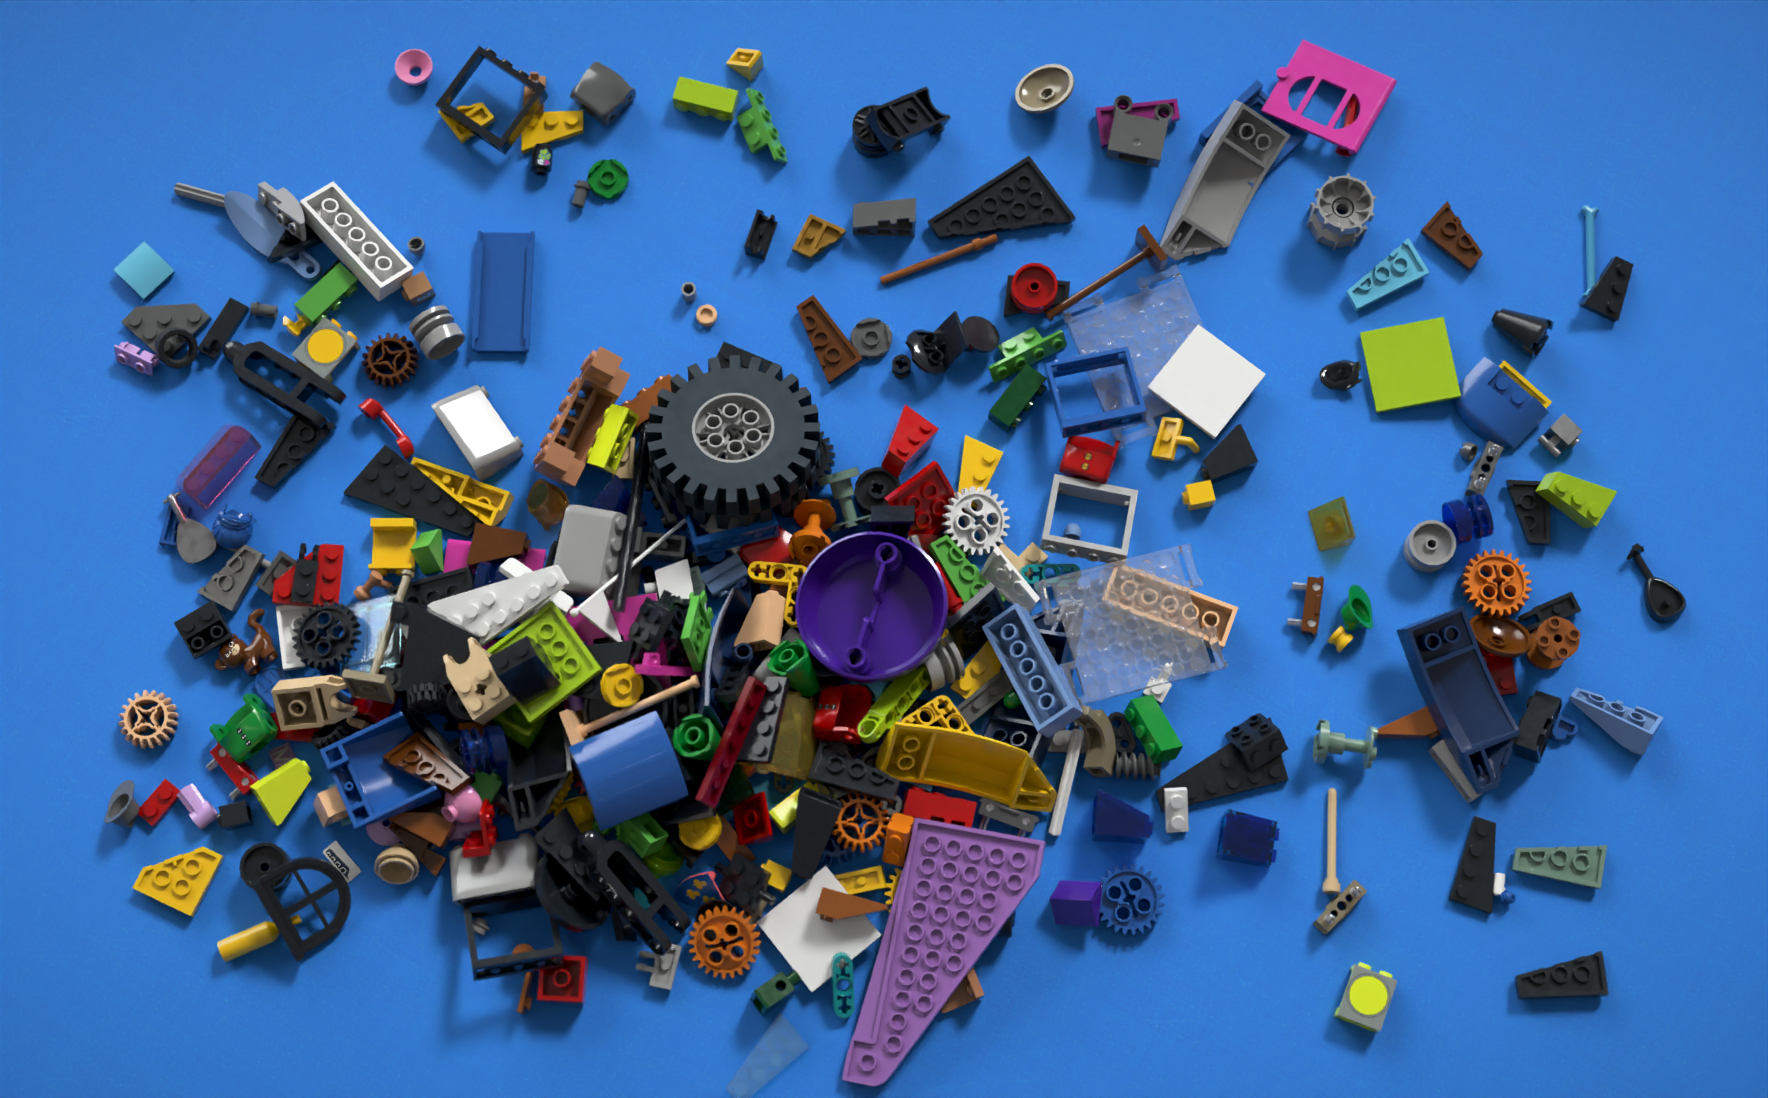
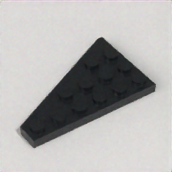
[927,156,1076,240]

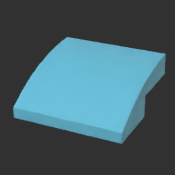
[114,242,174,300]

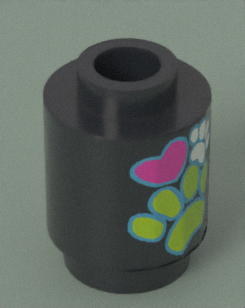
[531,143,553,176]

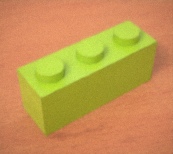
[672,76,739,121]

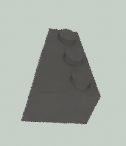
[853,198,916,237]

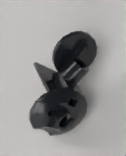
[905,311,1000,375]

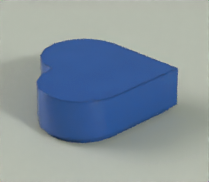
[1550,715,1579,742]

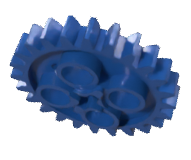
[1099,864,1165,936]

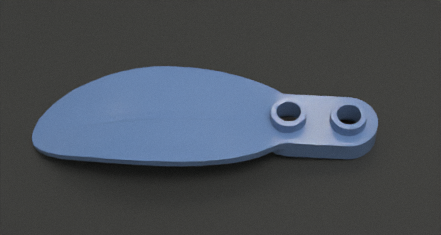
[224,191,322,281]

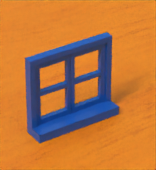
[1198,80,1309,187]

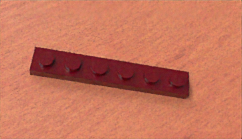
[695,676,767,809]

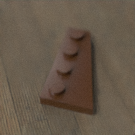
[796,295,863,385]

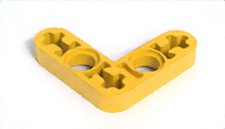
[748,561,807,628]
[901,695,974,734]

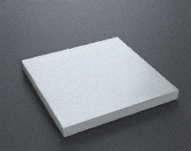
[1147,325,1266,440]
[757,866,882,992]

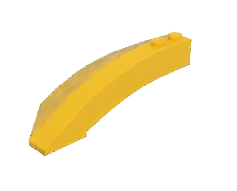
[875,722,1057,812]

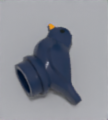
[722,643,761,670]

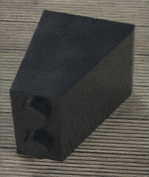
[488,636,562,706]

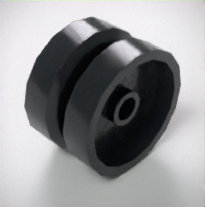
[854,467,901,516]
[239,842,293,893]

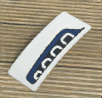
[323,841,361,882]

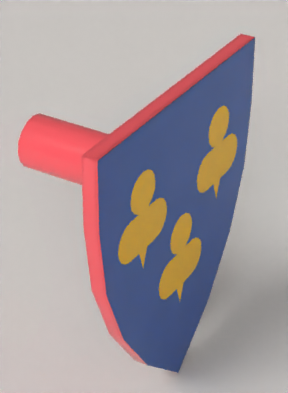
[673,871,724,907]

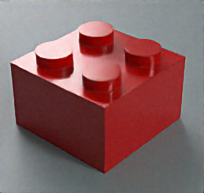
[537,955,589,1004]

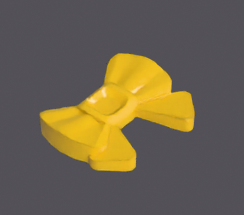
[283,312,310,337]

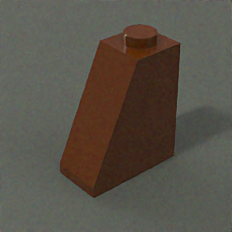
[466,523,531,570]

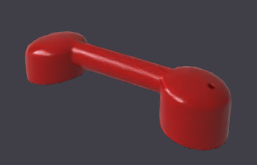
[358,398,414,459]

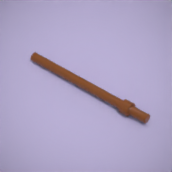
[879,234,998,285]

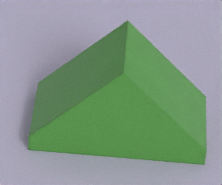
[410,529,444,575]

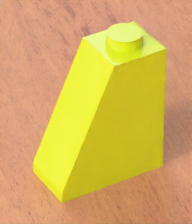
[250,758,312,826]
[769,781,820,835]

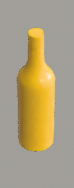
[217,914,302,962]

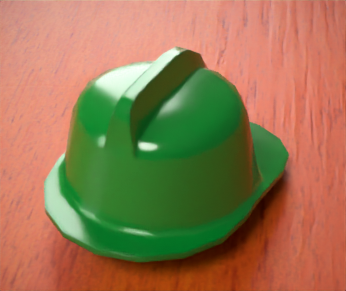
[1341,585,1373,631]

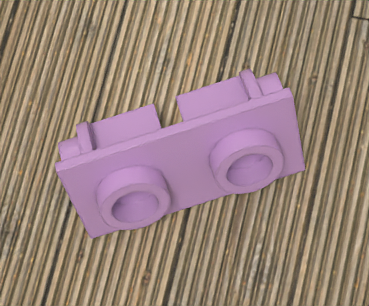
[114,342,160,376]

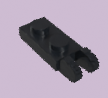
[291,543,320,604]
[1517,592,1581,633]

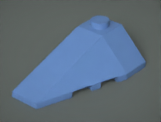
[1569,688,1664,756]

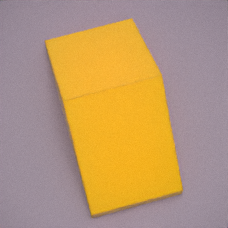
[726,48,763,81]

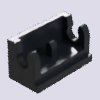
[744,209,778,260]

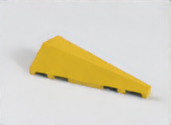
[411,457,514,526]

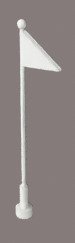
[570,509,695,642]

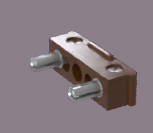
[1287,576,1324,638]

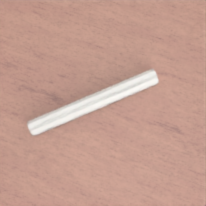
[1049,728,1084,836]

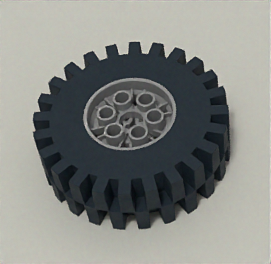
[646,355,821,529]

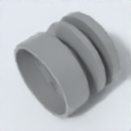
[409,305,465,360]
[924,636,965,692]

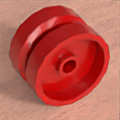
[1011,263,1058,315]

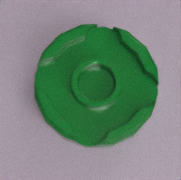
[588,159,629,200]

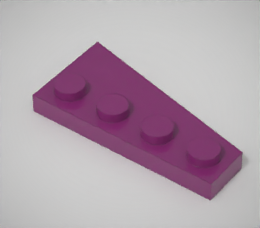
[1095,99,1180,149]

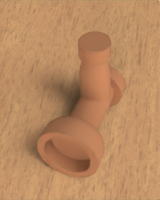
[354,570,393,602]

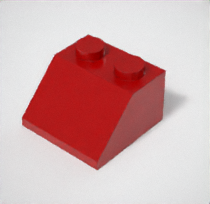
[731,792,773,845]

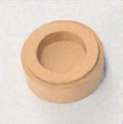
[696,305,717,327]

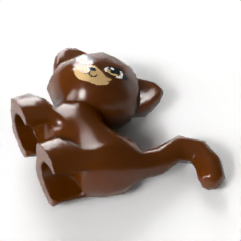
[214,608,278,677]

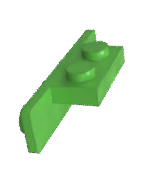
[737,88,788,163]
[988,327,1067,383]

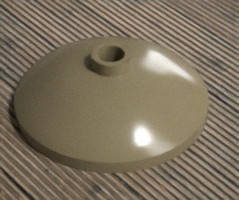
[1015,64,1075,114]

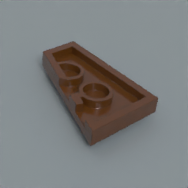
[1420,201,1483,271]

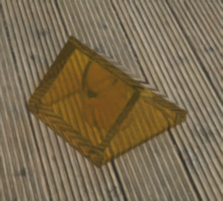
[1308,496,1356,551]

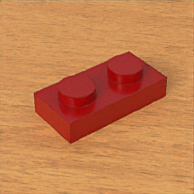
[138,778,180,827]

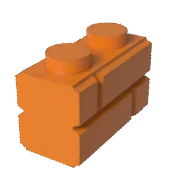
[882,813,915,867]

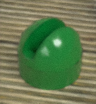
[1003,690,1022,709]

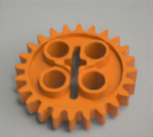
[1461,549,1532,618]
[688,905,761,979]

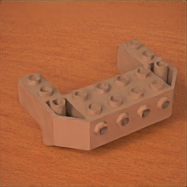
[533,346,631,487]

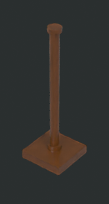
[1043,225,1168,322]

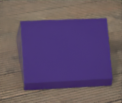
[1049,880,1103,927]

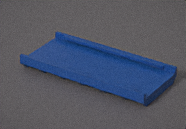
[472,230,535,354]

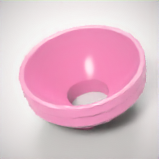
[395,49,433,86]

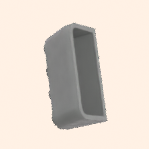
[554,505,627,600]

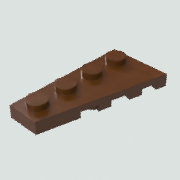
[382,732,471,795]

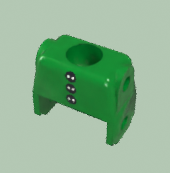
[209,693,278,763]

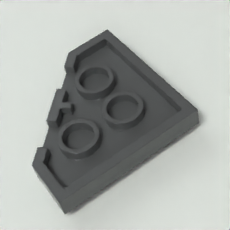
[121,303,212,359]

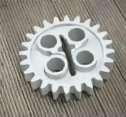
[941,486,1010,556]

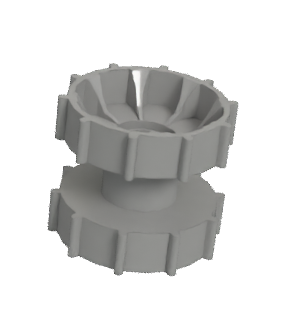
[1306,173,1376,250]

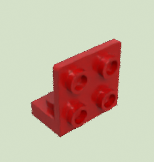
[462,798,498,858]

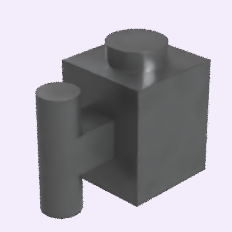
[1537,414,1583,458]

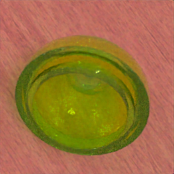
[641,842,684,879]

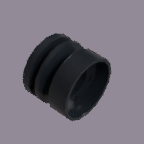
[852,105,889,159]

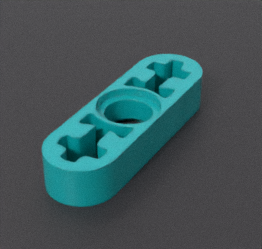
[1019,564,1081,584]
[831,952,855,1018]

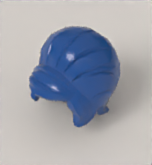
[212,504,257,549]

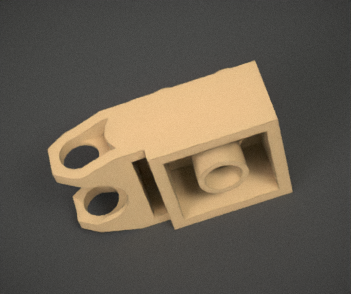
[443,637,517,725]
[271,675,358,731]

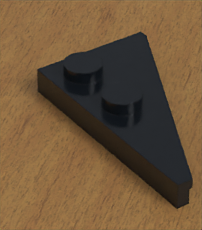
[267,222,323,264]

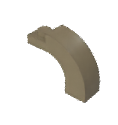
[1074,706,1116,777]

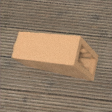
[734,590,787,653]

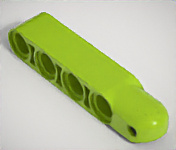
[858,663,931,743]

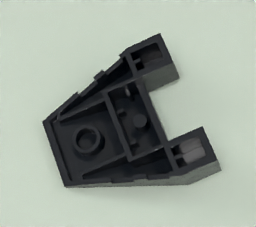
[381,601,480,691]

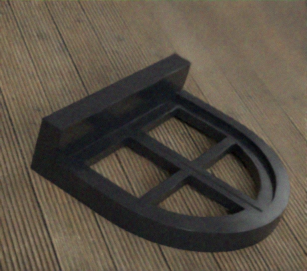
[251,857,351,961]

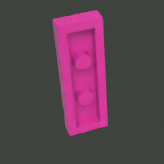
[635,652,700,676]

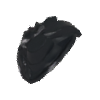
[1319,360,1362,391]

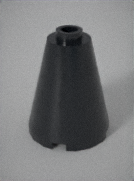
[1491,308,1554,359]

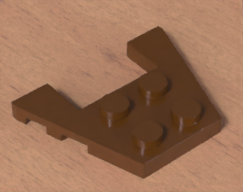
[389,794,447,877]

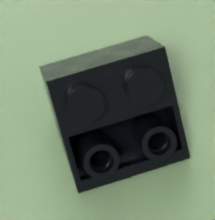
[174,600,233,660]

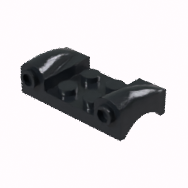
[865,87,951,154]

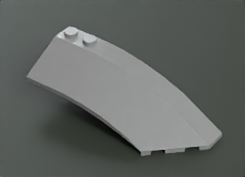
[1159,100,1291,260]

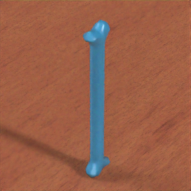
[1581,205,1599,299]

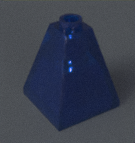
[590,474,648,529]

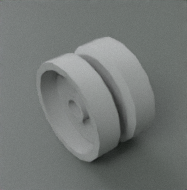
[1403,520,1456,573]

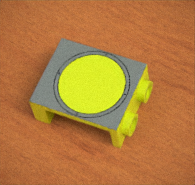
[1334,963,1398,1033]

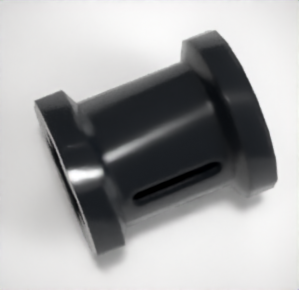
[892,355,911,379]

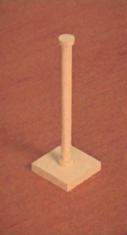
[559,675,701,746]

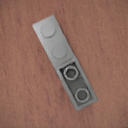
[258,181,306,241]

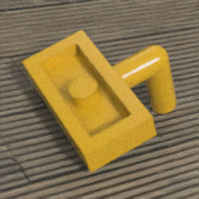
[1151,417,1200,461]

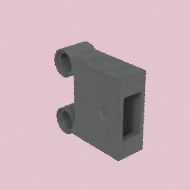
[1106,95,1173,168]

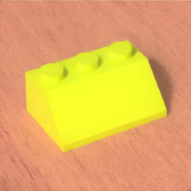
[587,403,640,475]

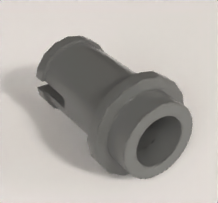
[572,180,590,208]
[250,301,278,319]

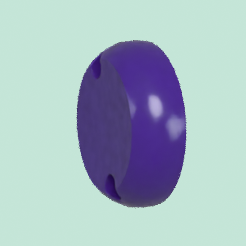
[795,532,948,683]

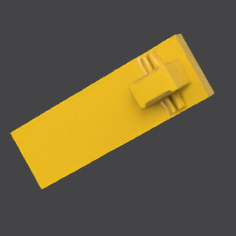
[834,865,887,895]

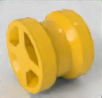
[1327,625,1354,653]

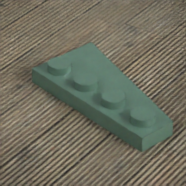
[1511,845,1607,889]

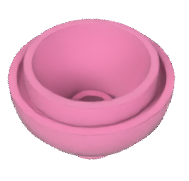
[441,785,482,823]

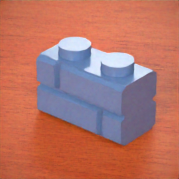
[700,553,748,600]

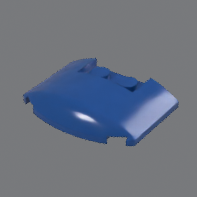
[1454,357,1549,450]

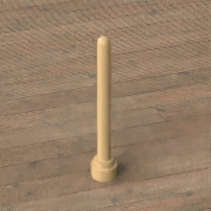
[1322,788,1340,894]

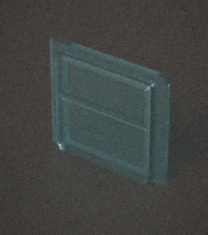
[340,593,401,677]

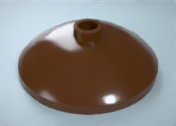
[1470,613,1533,658]

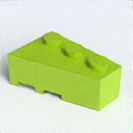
[1535,471,1617,528]

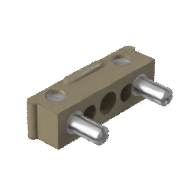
[1312,880,1367,935]

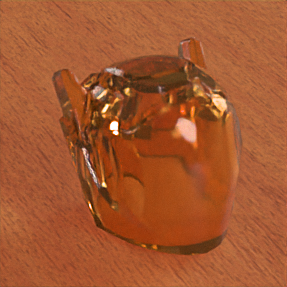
[526,479,569,531]

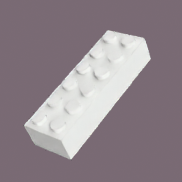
[300,181,414,302]

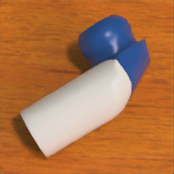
[1493,873,1516,905]

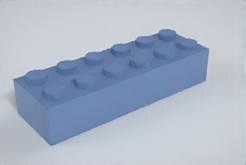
[982,603,1084,738]

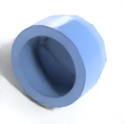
[1064,523,1081,540]

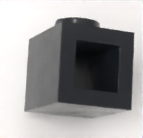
[217,800,254,831]

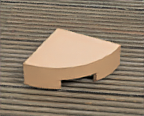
[346,717,371,731]

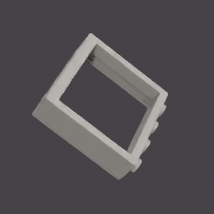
[1040,474,1138,566]

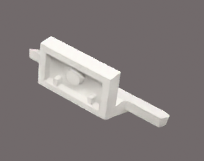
[499,558,574,624]

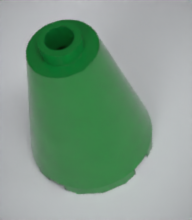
[767,639,820,697]
[673,714,721,762]

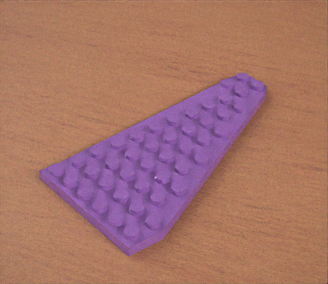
[842,818,1046,1086]

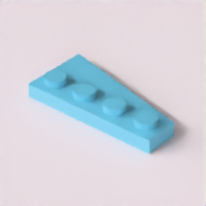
[1346,238,1430,311]

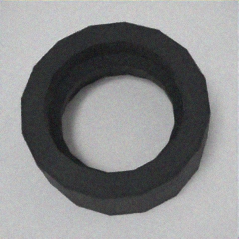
[154,327,198,369]

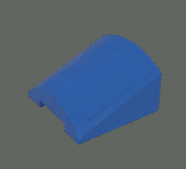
[568,711,689,831]
[320,712,443,830]

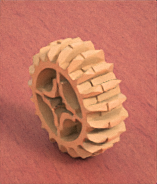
[118,690,179,749]

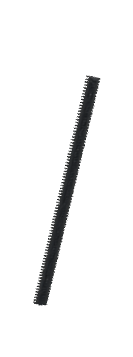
[612,422,650,613]

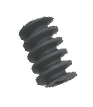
[1115,752,1161,782]

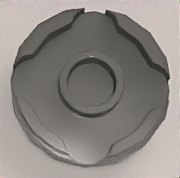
[851,318,892,359]

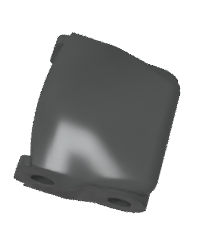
[570,61,636,125]

